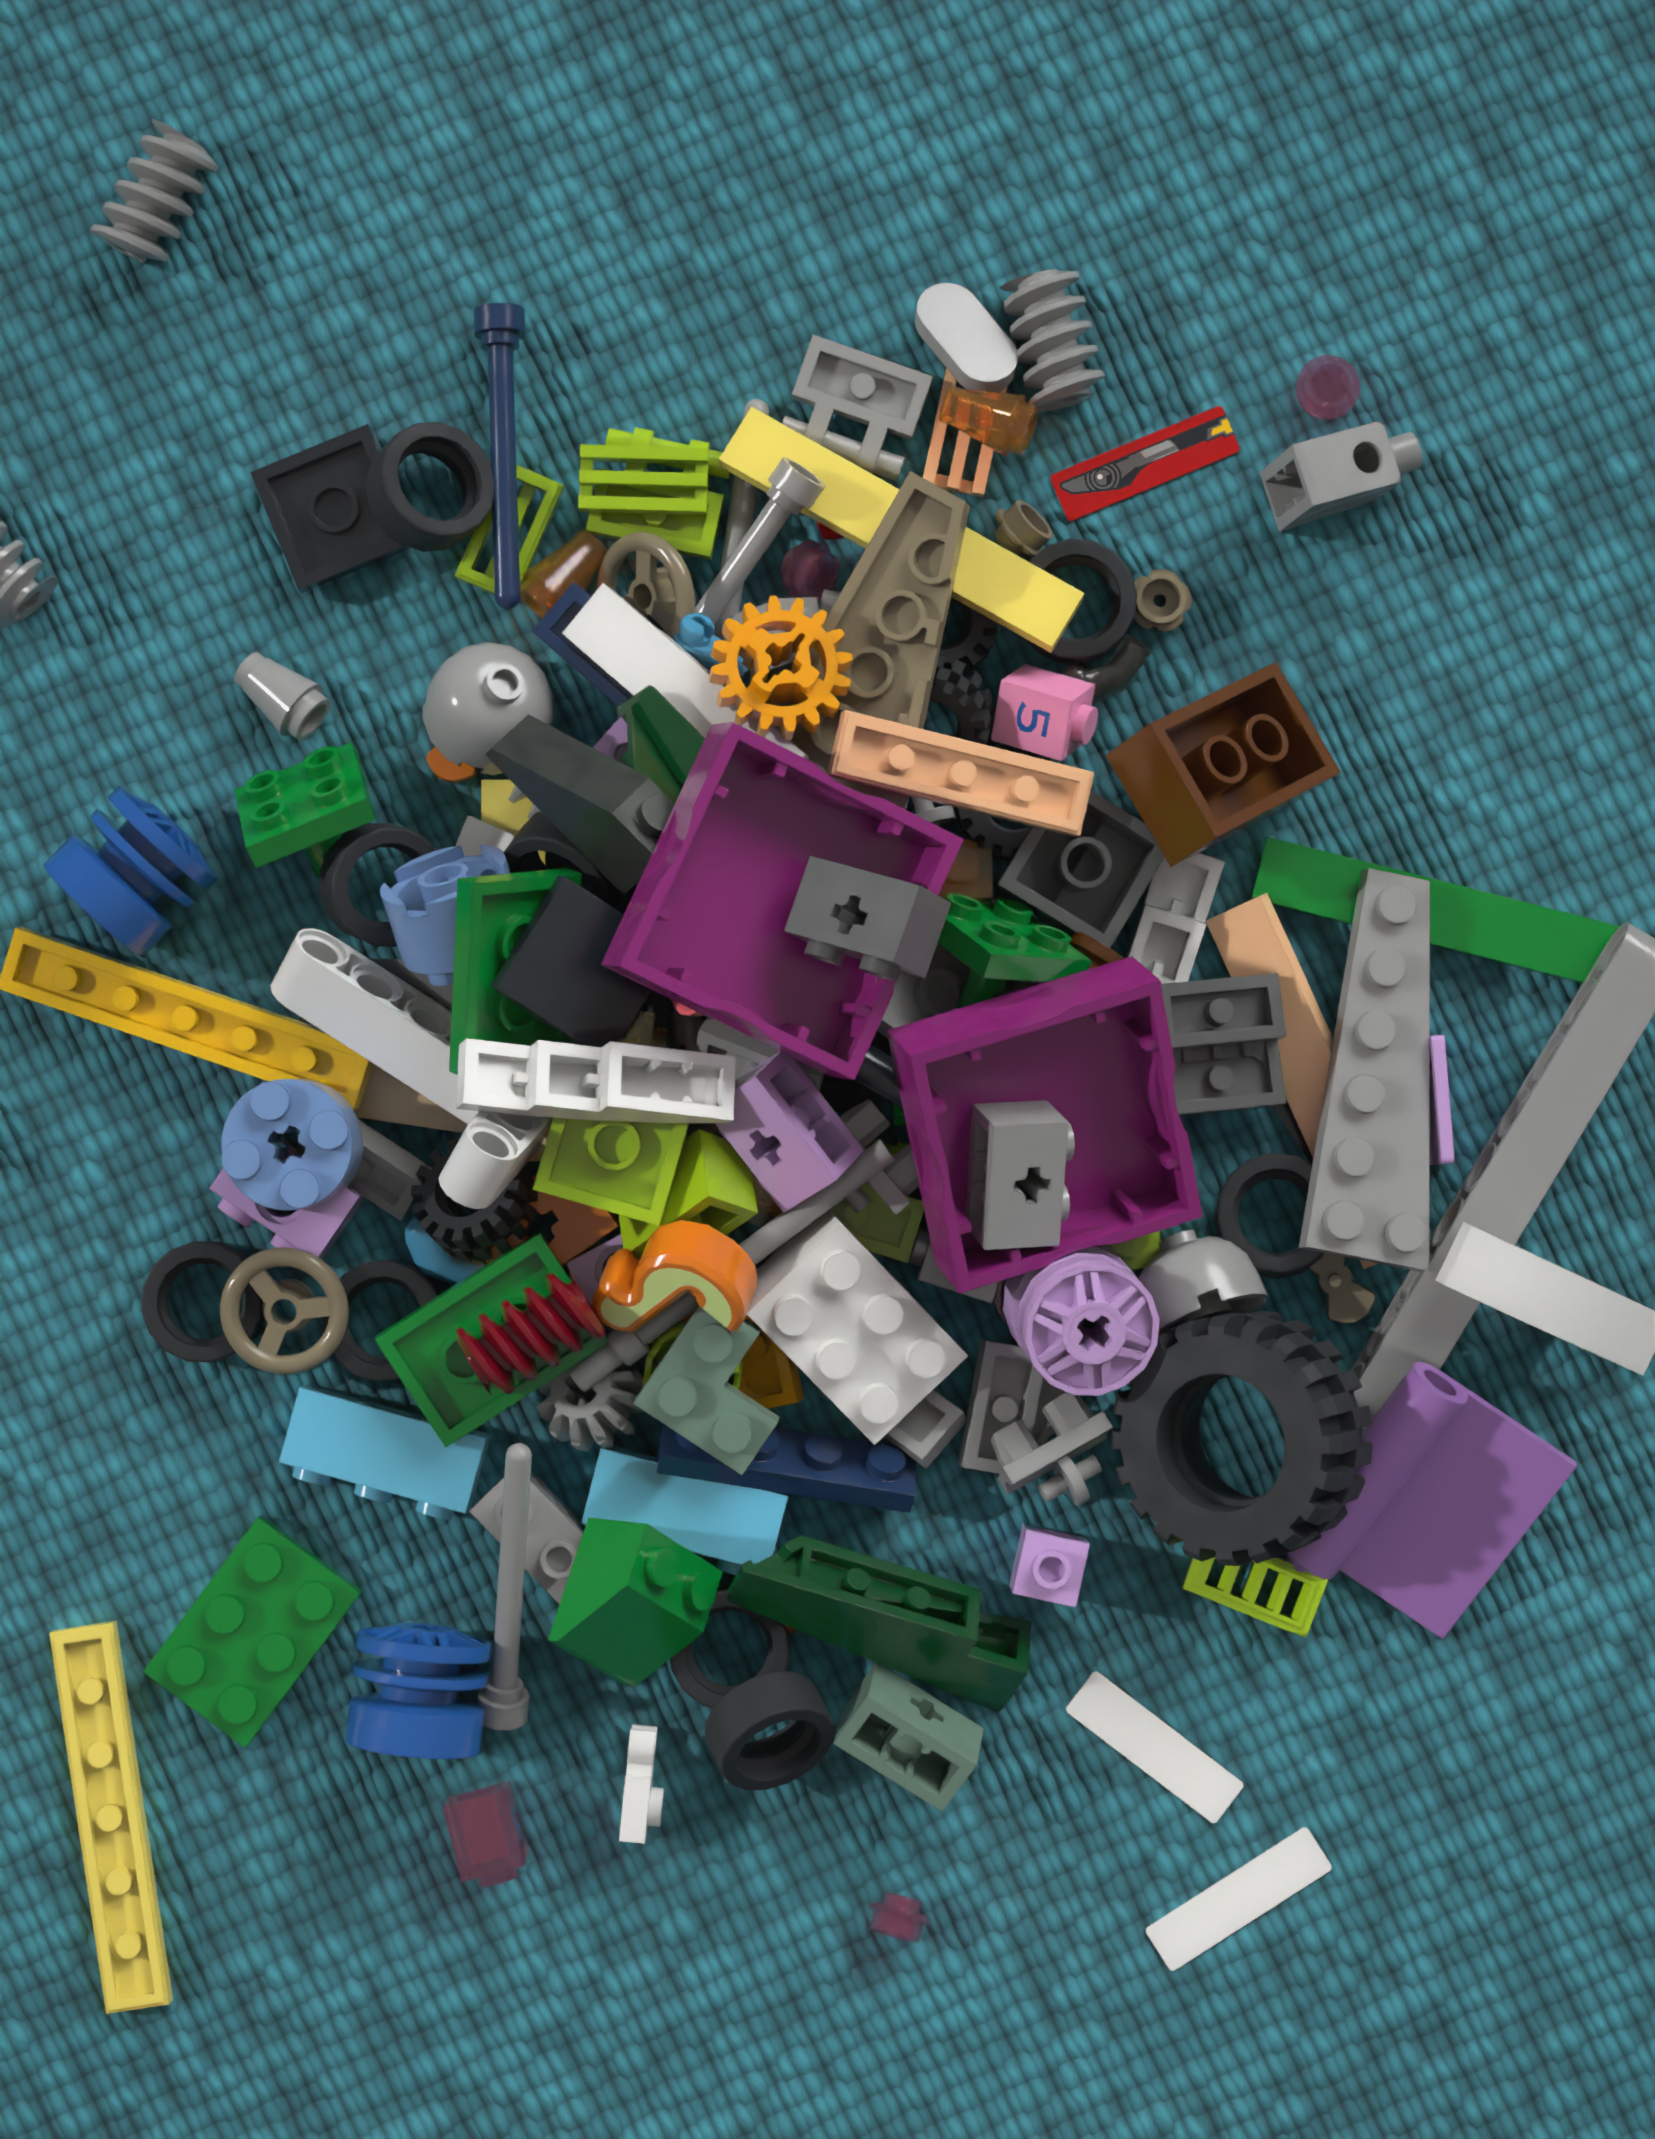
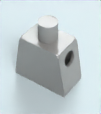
[1259,422,1422,532]

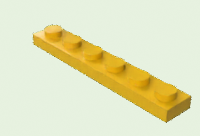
[0,927,373,1110]

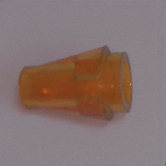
[939,385,1039,457]
[520,529,607,619]

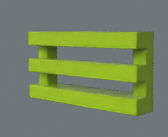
[578,444,709,515]
[455,465,565,594]

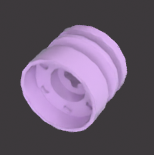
[1003,1245,1160,1396]

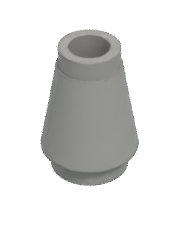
[234,652,331,740]

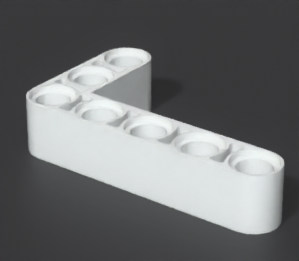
[270,929,553,1209]

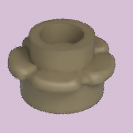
[994,500,1053,558]
[1134,569,1191,632]

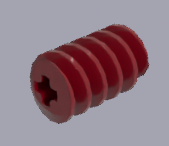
[455,1271,606,1396]

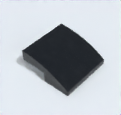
[490,875,651,1047]

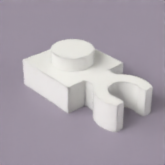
[619,1724,664,1844]

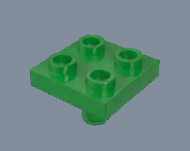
[234,742,376,878]
[938,893,1091,1009]

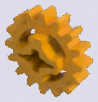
[709,596,853,741]

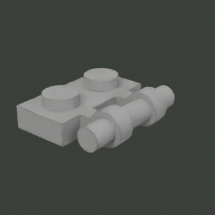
[782,335,933,481]

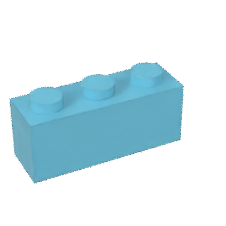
[279,1384,491,1520]
[581,1446,788,1575]

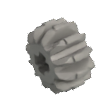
[536,1353,644,1452]

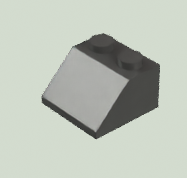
[997,790,1165,948]

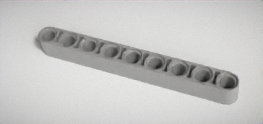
[1351,922,1655,1429]

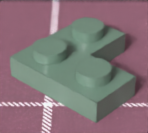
[633,1305,779,1475]

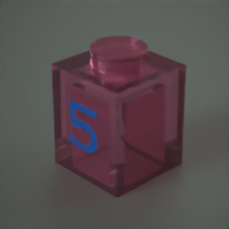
[442,1781,529,1887]

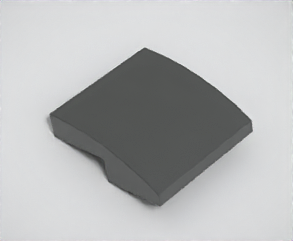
[1161,973,1286,1117]

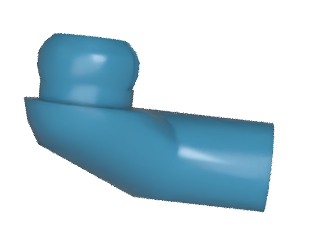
[674,613,752,688]
[405,1215,485,1286]

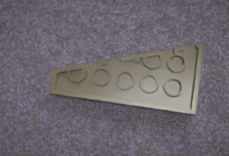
[775,471,970,810]

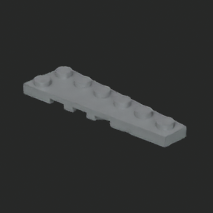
[1299,868,1430,1272]

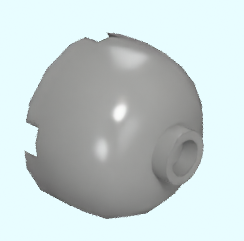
[422,642,554,775]
[1138,1230,1268,1337]

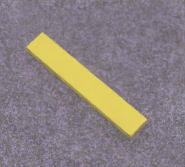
[719,406,1084,653]
[49,1621,173,2014]

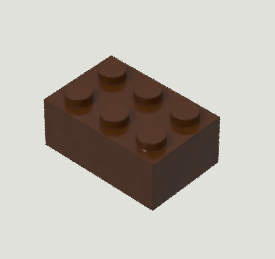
[1105,662,1341,867]

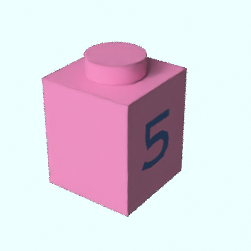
[991,664,1098,761]

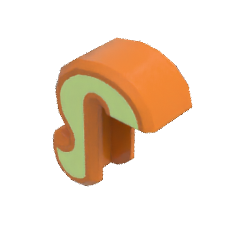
[592,1220,758,1333]

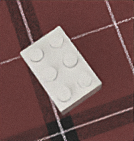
[747,1209,968,1445]

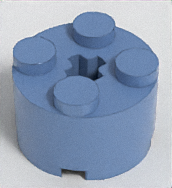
[380,845,510,986]
[221,1079,364,1210]

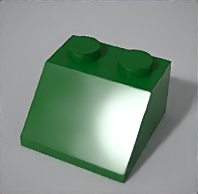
[548,1517,722,1687]

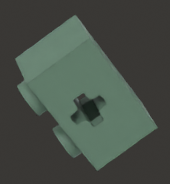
[833,1662,984,1812]

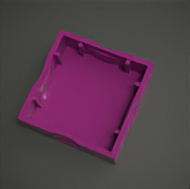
[601,722,964,1080]
[887,956,1203,1294]

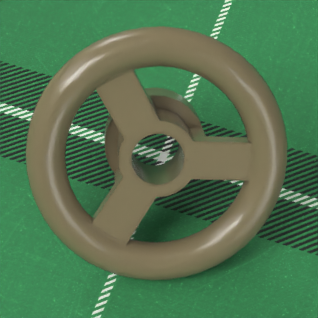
[597,532,695,640]
[220,1247,349,1375]

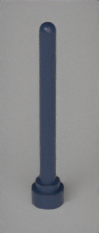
[474,303,525,609]

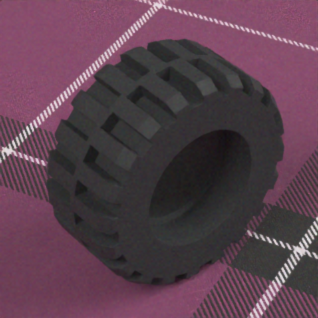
[1111,1310,1373,1566]

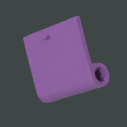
[1285,1362,1577,1639]

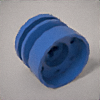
[43,786,219,958]
[345,1623,492,1759]

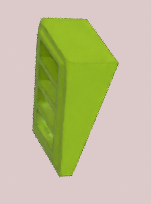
[1182,1556,1328,1638]

